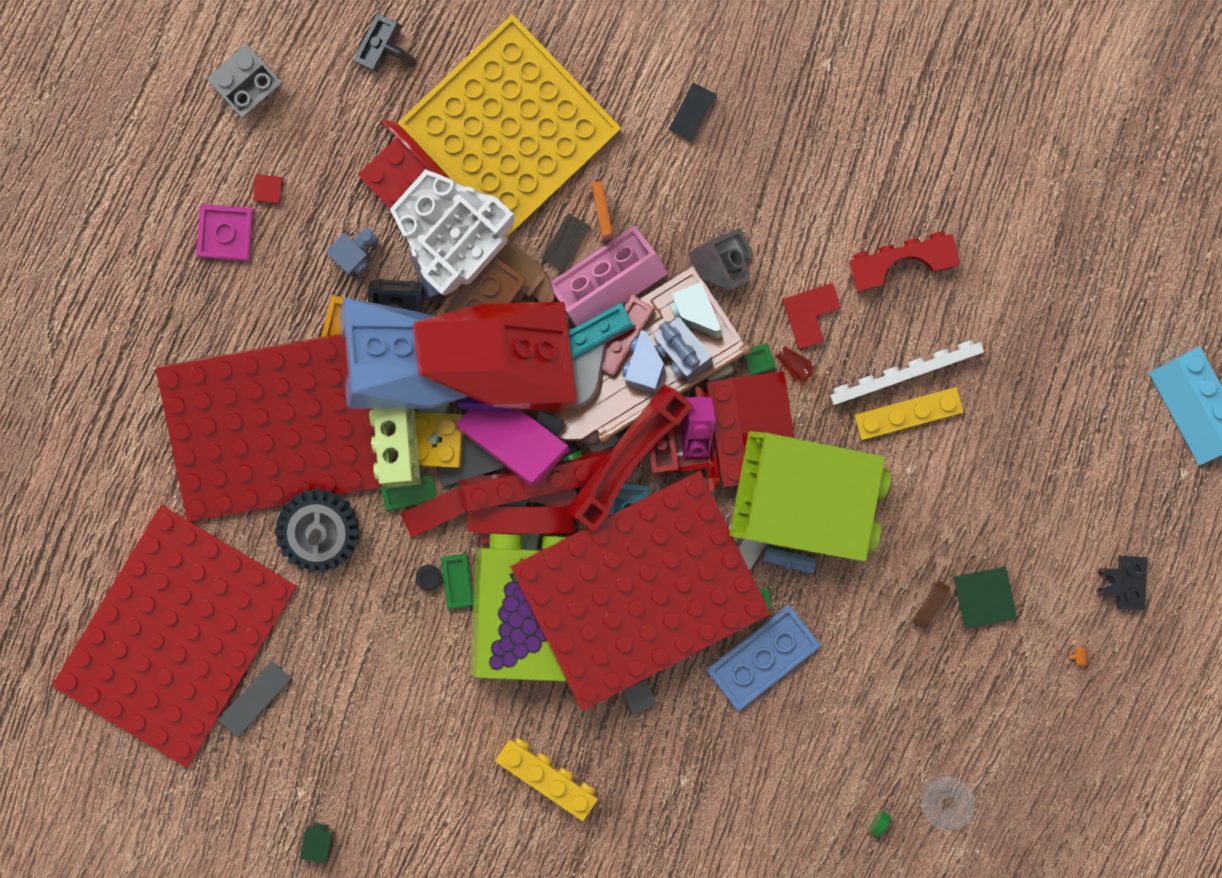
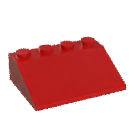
[706,371,795,488]

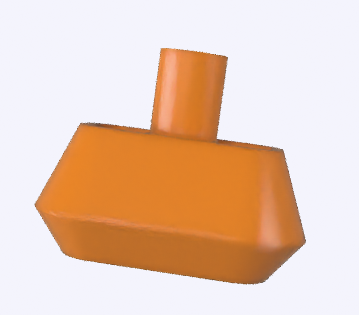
[1070,646,1088,668]

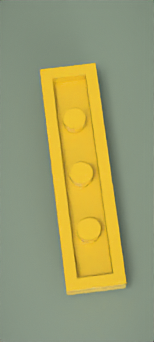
[854,387,963,440]

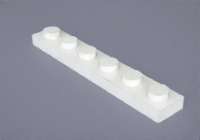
[829,340,984,406]

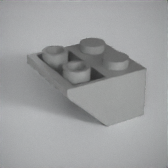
[207,43,282,118]

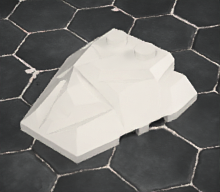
[390,169,516,295]

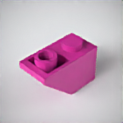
[682,397,716,457]

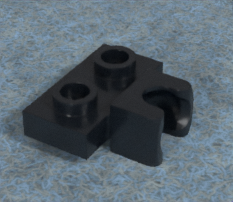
[1097,556,1147,610]

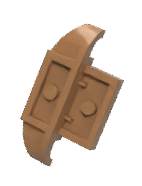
[496,240,554,303]

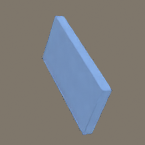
[706,604,821,712]

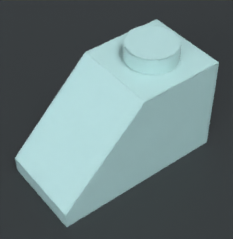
[670,282,723,339]

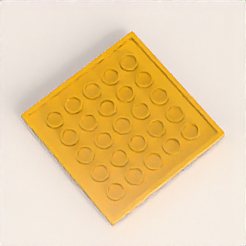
[397,14,621,238]

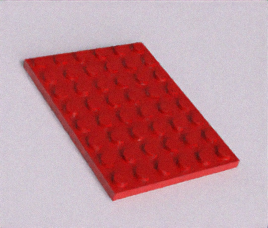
[155,333,384,522]
[509,471,771,711]
[51,504,297,768]

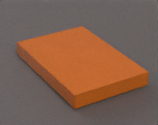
[592,181,612,242]

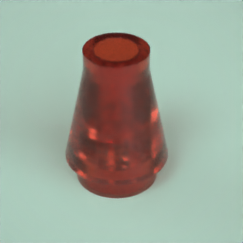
[776,346,816,384]

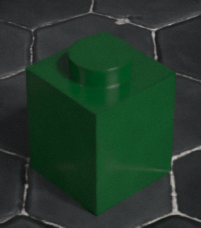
[299,822,334,864]

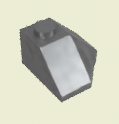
[688,228,752,290]

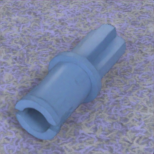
[763,546,816,574]

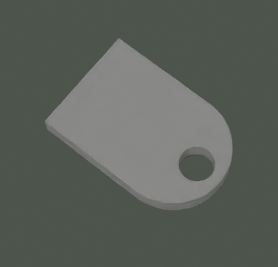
[567,329,606,409]

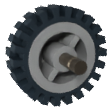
[275,488,360,573]

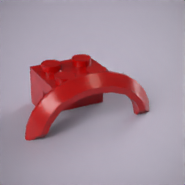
[357,120,450,209]
[649,387,720,491]

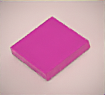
[196,204,254,261]

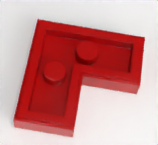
[782,283,841,350]

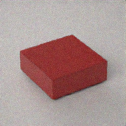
[253,174,283,204]

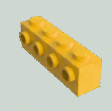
[495,737,598,821]

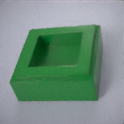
[743,343,776,376]

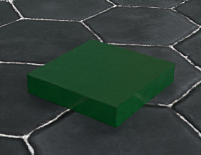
[953,566,1017,629]

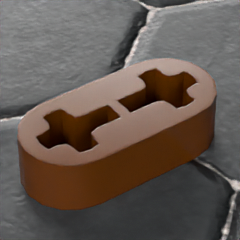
[912,580,950,630]

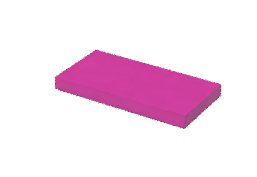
[455,408,569,487]

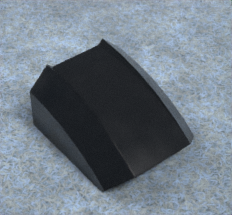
[368,279,423,313]

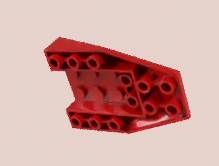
[413,302,577,412]

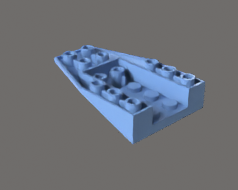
[339,298,469,409]

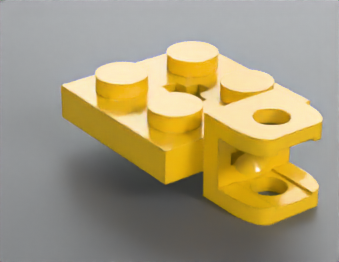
[390,412,464,468]

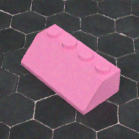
[551,226,668,327]

